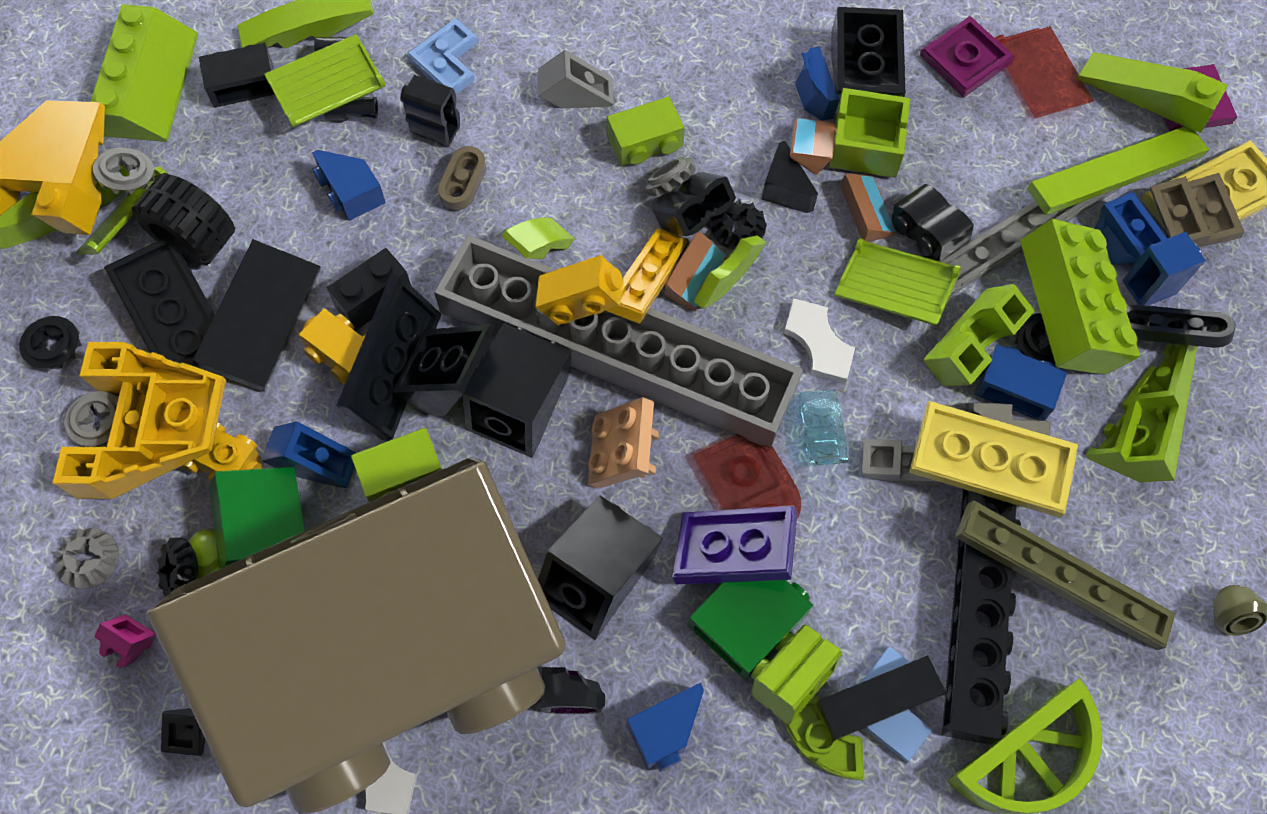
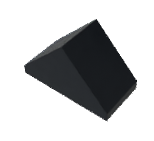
[762,141,818,213]

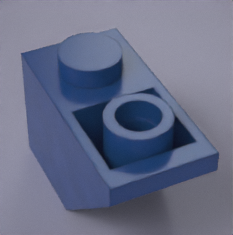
[312,150,386,221]

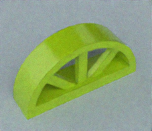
[947,678,1102,814]

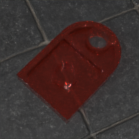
[694,434,801,520]

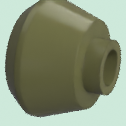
[1213,585,1267,636]

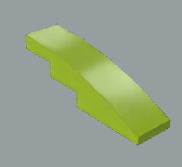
[238,0,374,48]
[0,166,129,250]

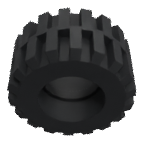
[132,173,235,266]

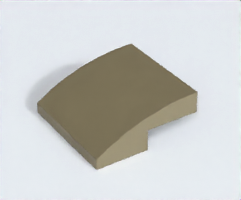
[1150,173,1244,247]

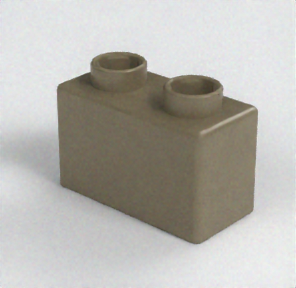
[147,457,566,814]

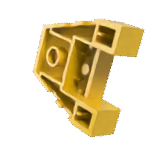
[0,100,105,235]
[52,342,226,499]

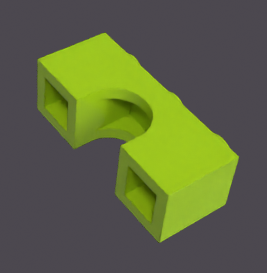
[923,284,1035,387]

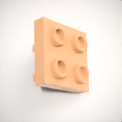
[588,397,659,488]

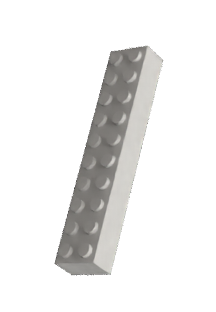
[434,234,803,449]

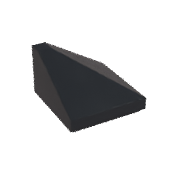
[161,708,206,756]

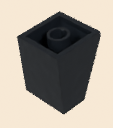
[462,323,572,458]
[538,495,663,640]

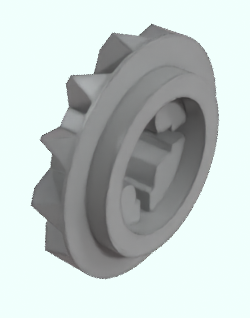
[93,148,154,195]
[645,157,696,196]
[64,391,118,447]
[53,527,119,589]

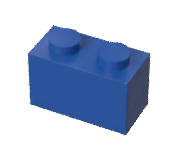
[1122,231,1206,306]
[974,344,1067,420]

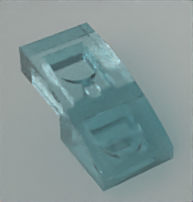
[799,389,848,466]

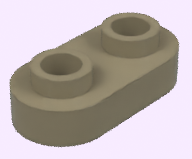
[438,146,486,210]

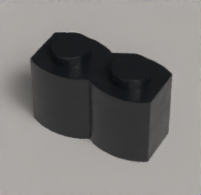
[400,75,460,147]
[652,172,736,236]
[892,184,974,262]

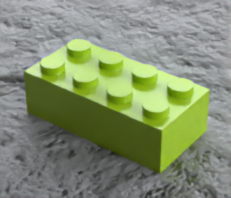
[1020,219,1141,375]

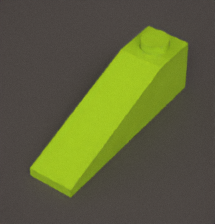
[1077,52,1228,133]

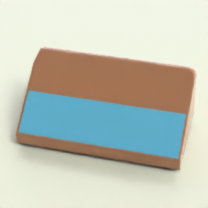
[790,118,836,175]
[841,173,897,242]
[664,232,727,312]

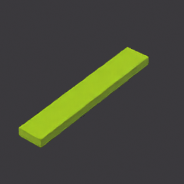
[1027,126,1210,215]

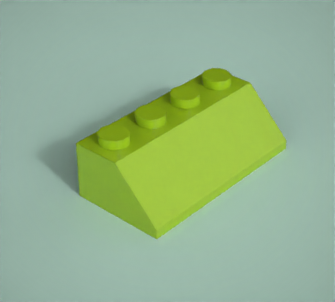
[90,4,198,142]

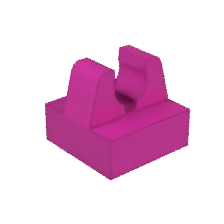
[94,614,156,668]

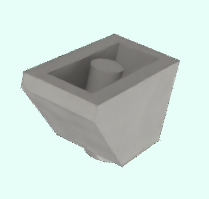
[538,50,614,109]

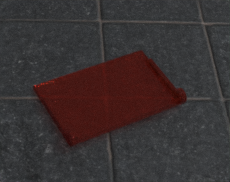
[995,26,1094,119]

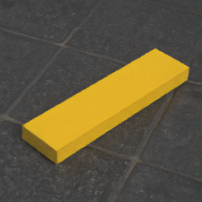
[606,228,689,324]

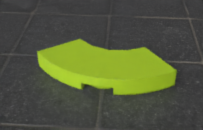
[694,236,767,309]
[782,695,864,781]

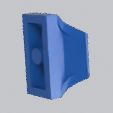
[795,46,839,121]
[1095,192,1167,265]

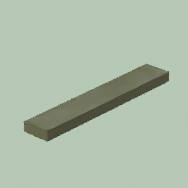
[955,500,1176,650]

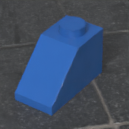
[261,421,356,488]
[626,683,704,772]

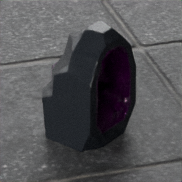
[541,667,605,714]

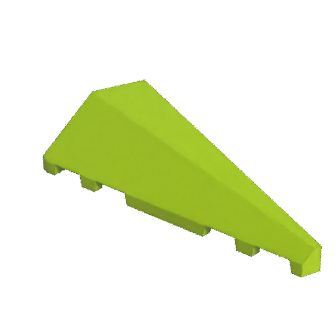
[1086,343,1198,482]

